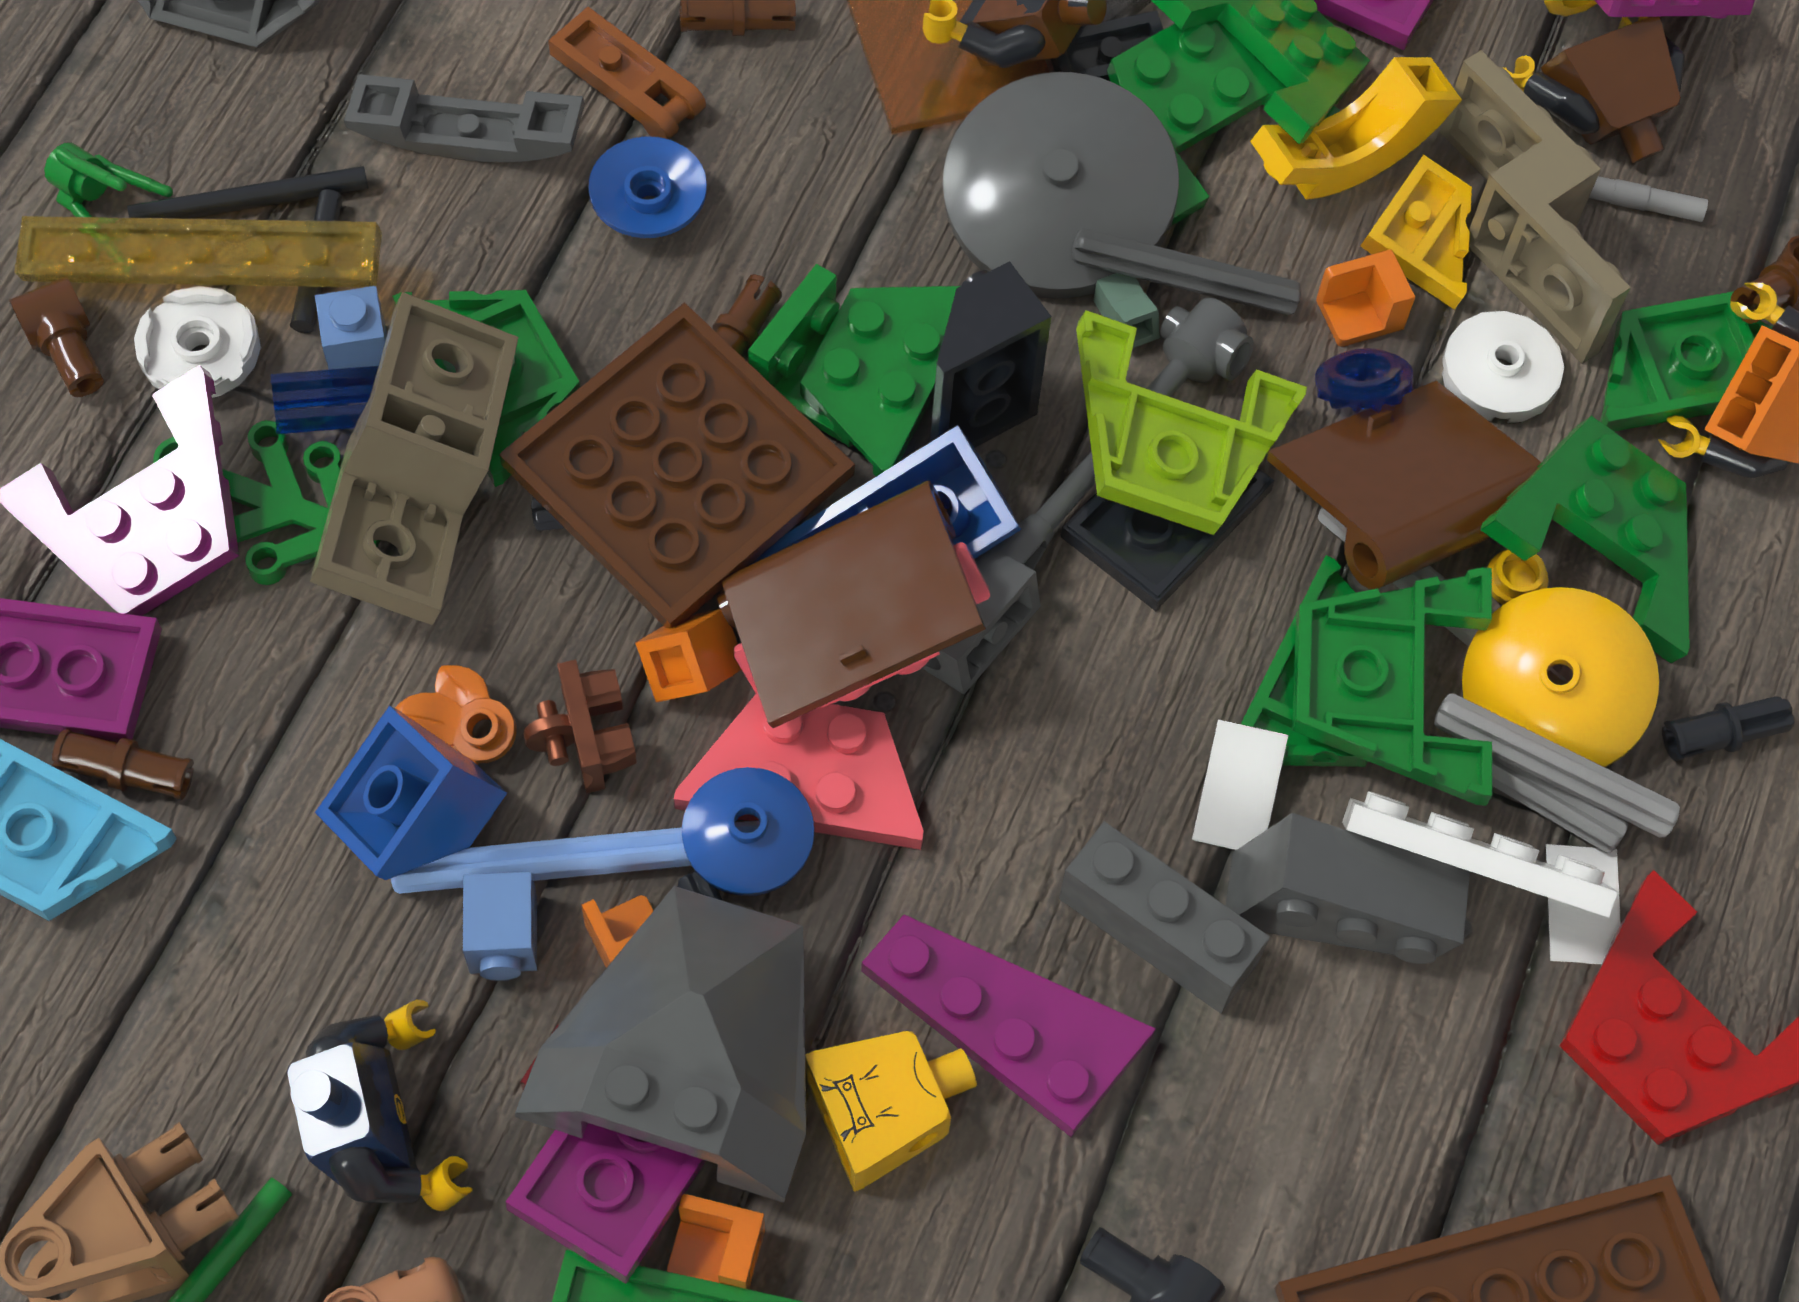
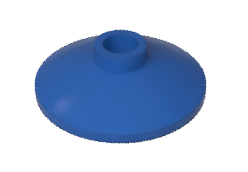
[588,136,707,238]
[682,767,814,896]

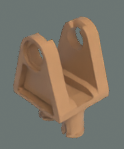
[0,1122,239,1302]

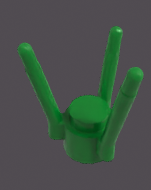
[44,142,173,277]

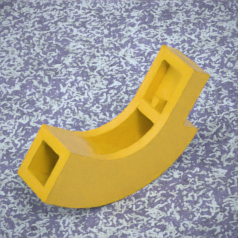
[1250,57,1462,200]

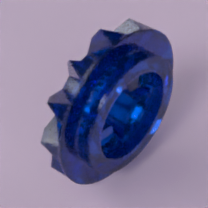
[1315,348,1413,414]

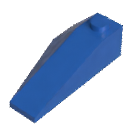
[750,425,1021,565]

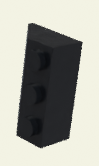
[930,261,1052,448]

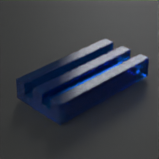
[270,366,379,434]

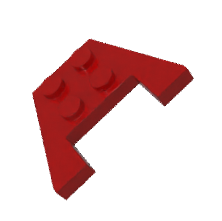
[1559,870,1799,1145]

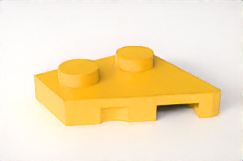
[1360,154,1472,309]

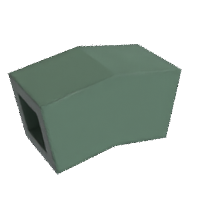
[1093,273,1160,348]

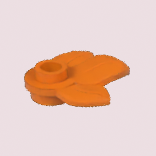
[395,665,517,765]

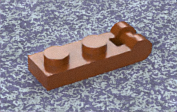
[548,7,706,140]

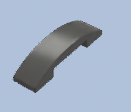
[344,74,585,162]

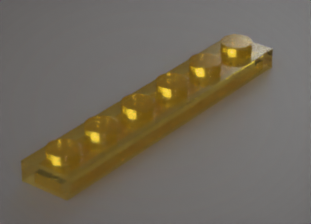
[14,216,382,287]

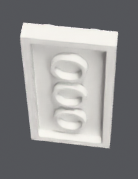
[1342,791,1618,918]

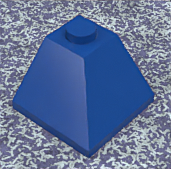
[315,705,507,880]

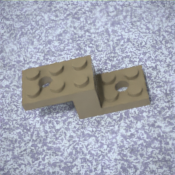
[1440,50,1631,364]
[310,292,519,625]

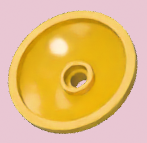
[1462,587,1659,768]

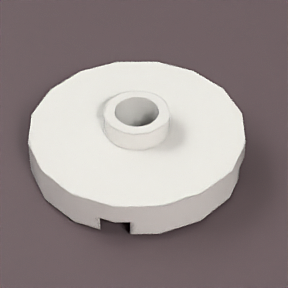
[134,286,261,398]
[1442,311,1564,423]

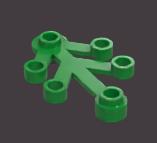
[153,420,381,585]

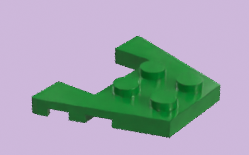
[1151,0,1370,144]
[1107,21,1340,226]
[1480,415,1690,663]
[1292,567,1492,806]

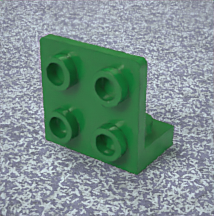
[748,264,845,444]

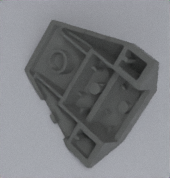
[515,886,806,1203]

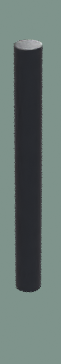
[127,166,369,229]

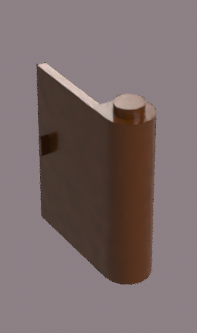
[1267,381,1541,590]
[717,480,986,728]

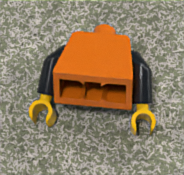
[1658,283,1799,478]

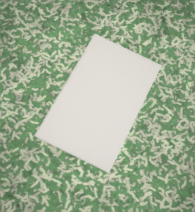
[1192,720,1288,850]
[1546,844,1621,964]

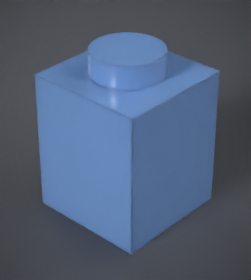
[315,286,387,385]
[463,872,537,981]

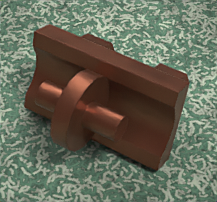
[523,659,637,793]

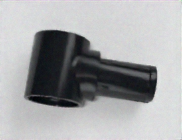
[1080,1227,1226,1302]

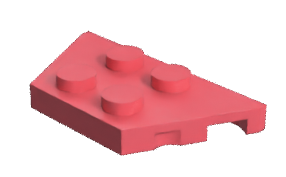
[674,692,924,850]

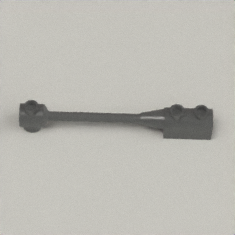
[922,298,1254,694]

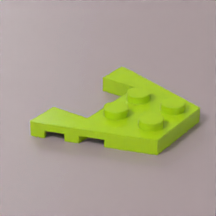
[1076,310,1307,535]

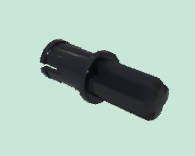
[1662,696,1795,761]

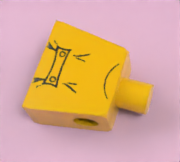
[805,1031,977,1192]

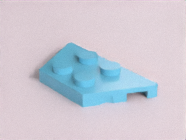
[0,739,177,921]

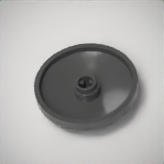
[943,72,1179,298]

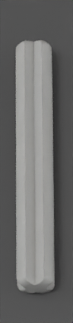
[1434,694,1680,837]

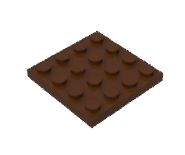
[499,302,855,628]

